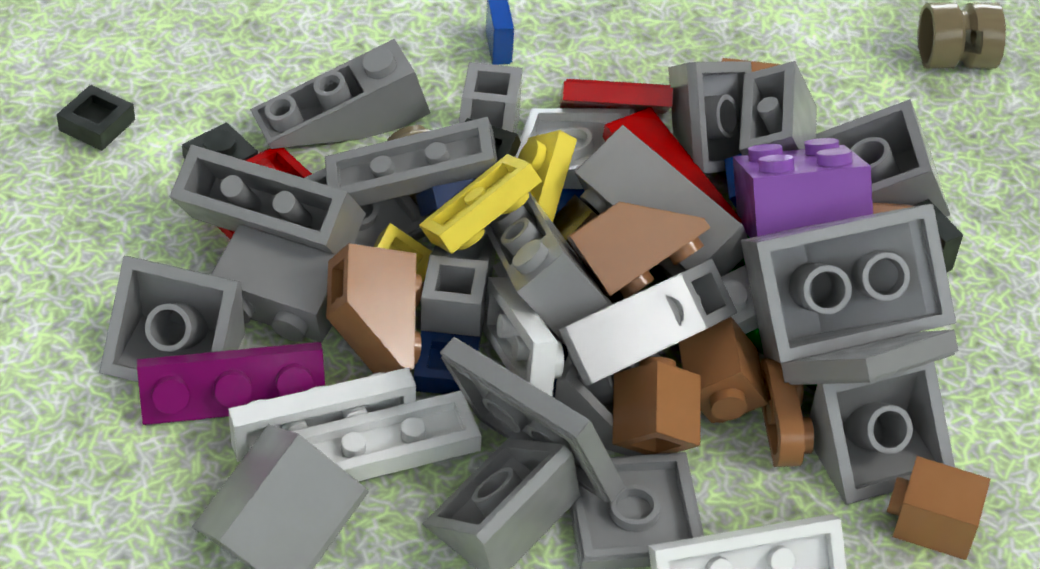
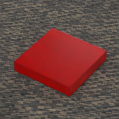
[560,79,673,114]

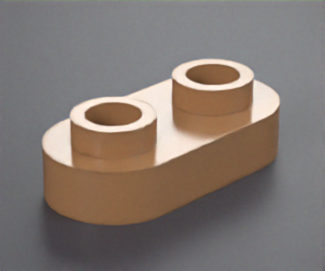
[760,359,814,467]

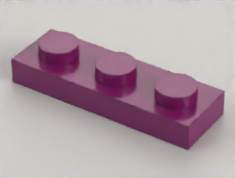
[137,342,325,425]

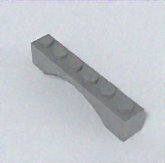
[421,62,522,342]

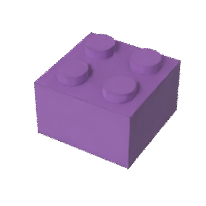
[733,138,873,238]

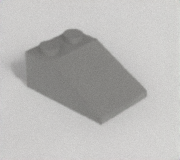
[816,99,950,217]
[741,204,956,363]

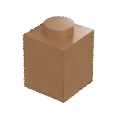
[679,317,768,423]
[612,357,701,455]
[887,456,991,560]

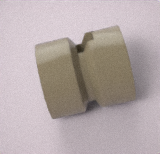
[917,3,1006,68]

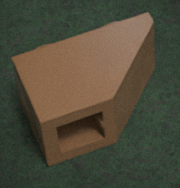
[567,202,711,299]
[326,243,423,374]

